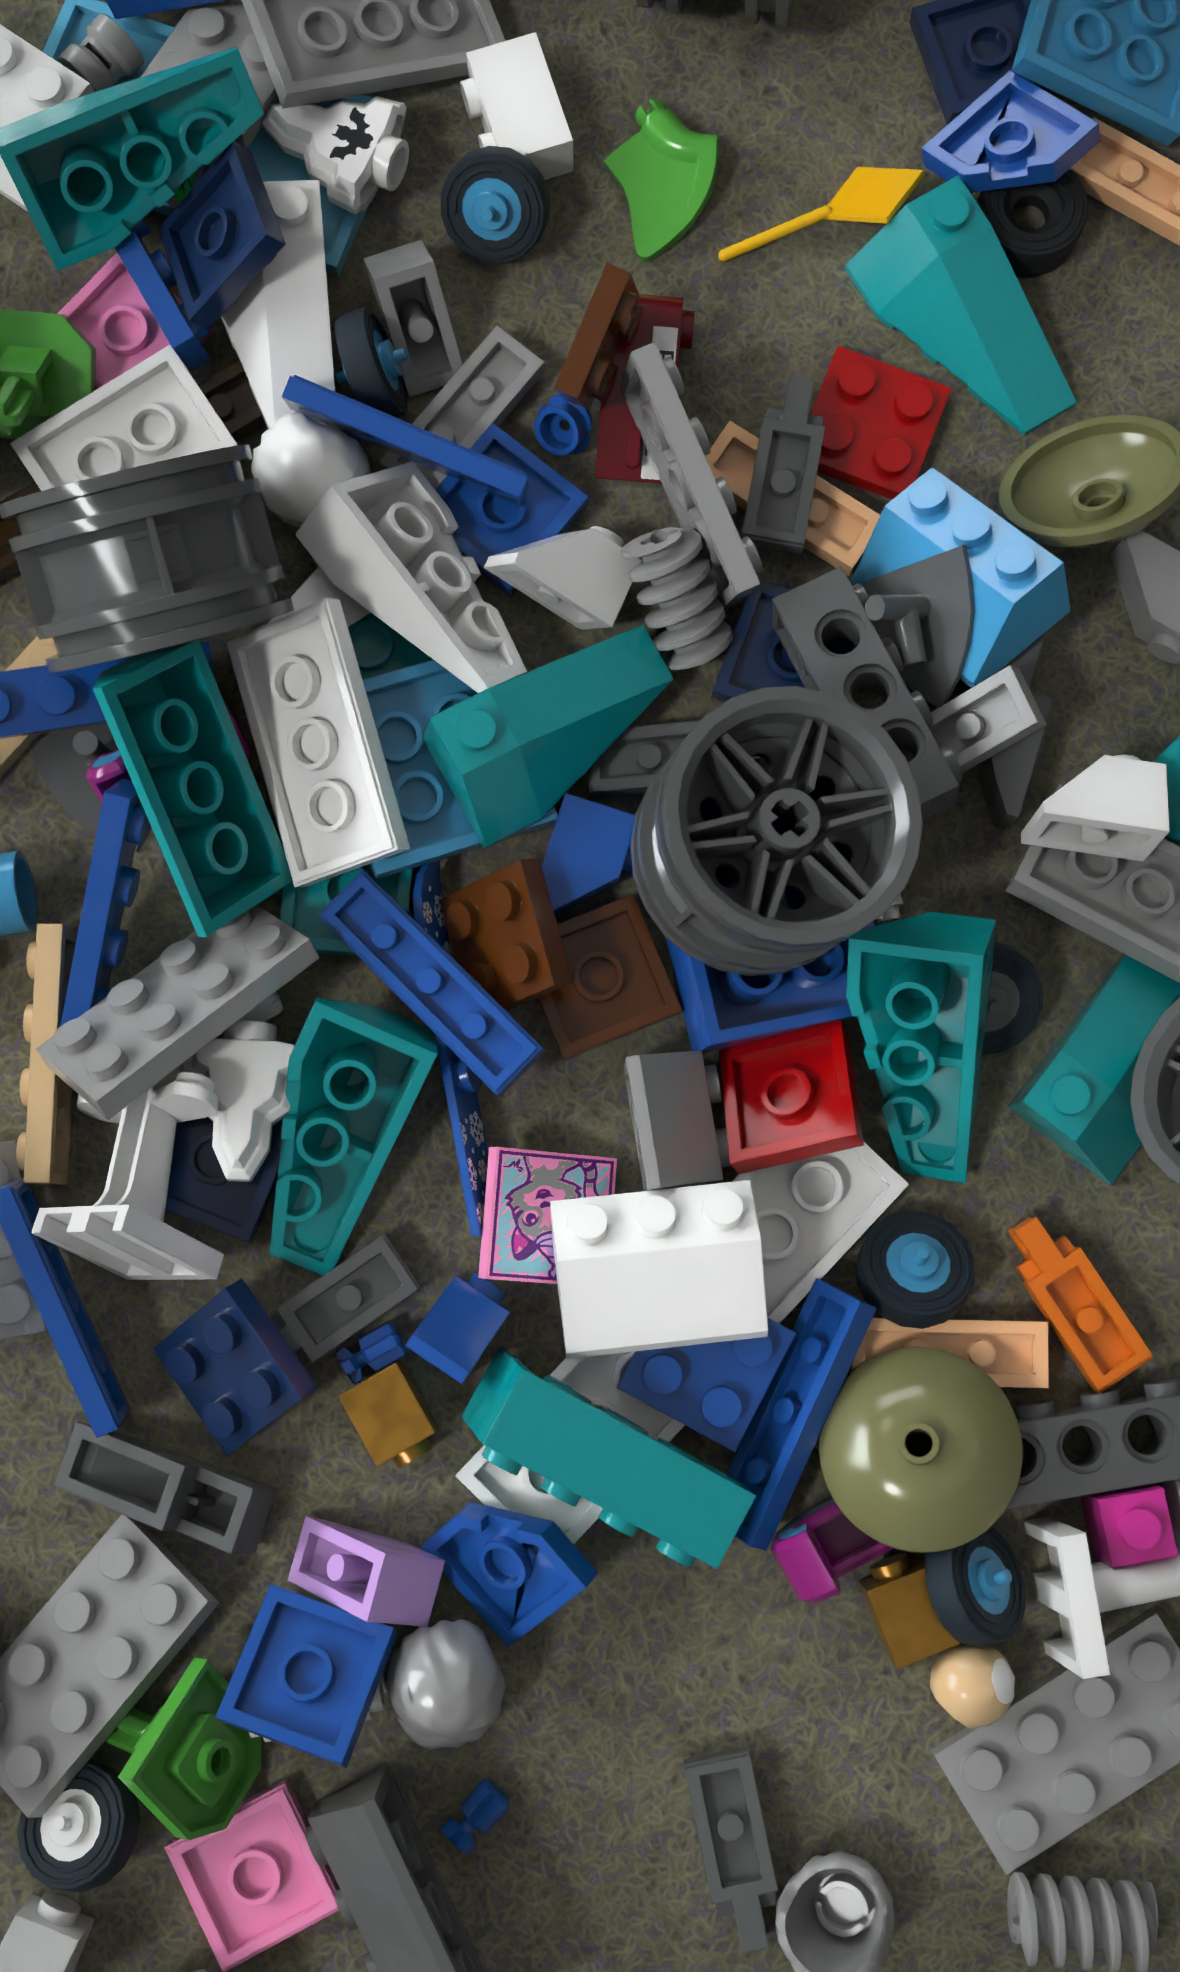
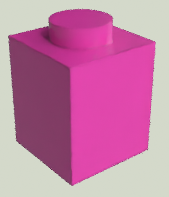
[1080,1484,1178,1568]

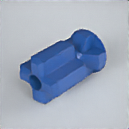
[336,1322,407,1385]
[441,1779,509,1855]

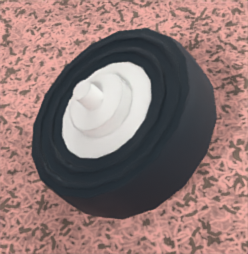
[17,1762,141,1892]

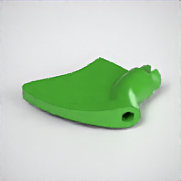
[604,98,719,262]

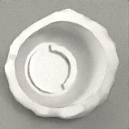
[251,411,370,527]

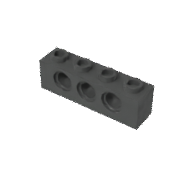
[772,566,963,821]
[1006,1378,1180,1509]

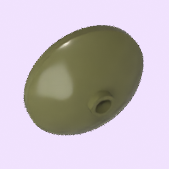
[999,415,1180,549]
[819,1347,1023,1553]

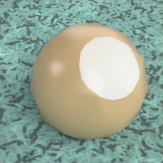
[930,1642,1015,1728]

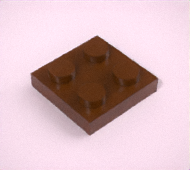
[554,263,644,411]
[440,858,573,1010]
[538,894,682,1061]

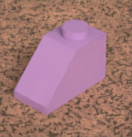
[288,1516,445,1627]

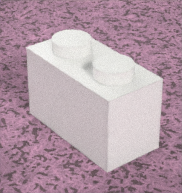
[460,32,573,180]

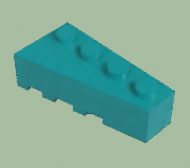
[461,1346,756,1569]

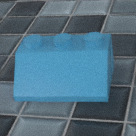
[850,467,1071,688]

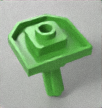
[0,309,96,439]
[104,1657,261,1840]

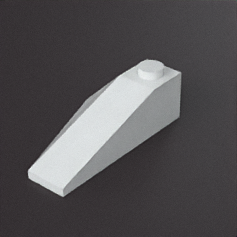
[221,180,335,429]
[295,461,527,693]

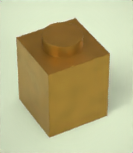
[338,1359,440,1469]
[858,1553,960,1669]

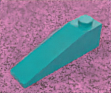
[845,175,1077,436]
[423,625,674,850]
[1007,953,1180,1185]

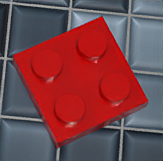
[810,346,952,500]
[719,1020,864,1174]

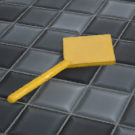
[718,167,925,262]

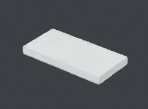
[226,598,410,888]

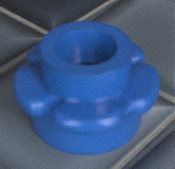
[534,394,593,456]

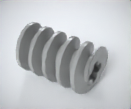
[621,527,733,670]
[1007,1871,1158,1972]

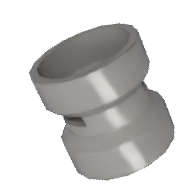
[57,14,144,92]

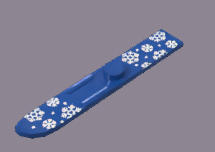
[413,860,488,1237]

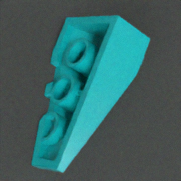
[0,47,264,271]
[846,912,996,1183]
[270,998,438,1276]

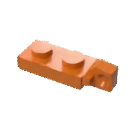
[1007,1216,1153,1394]

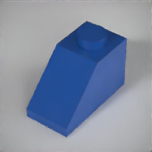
[542,793,635,916]
[405,1272,512,1384]

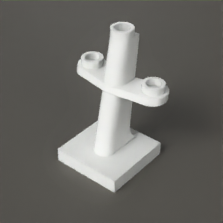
[31,1063,224,1280]
[1023,1479,1180,1679]

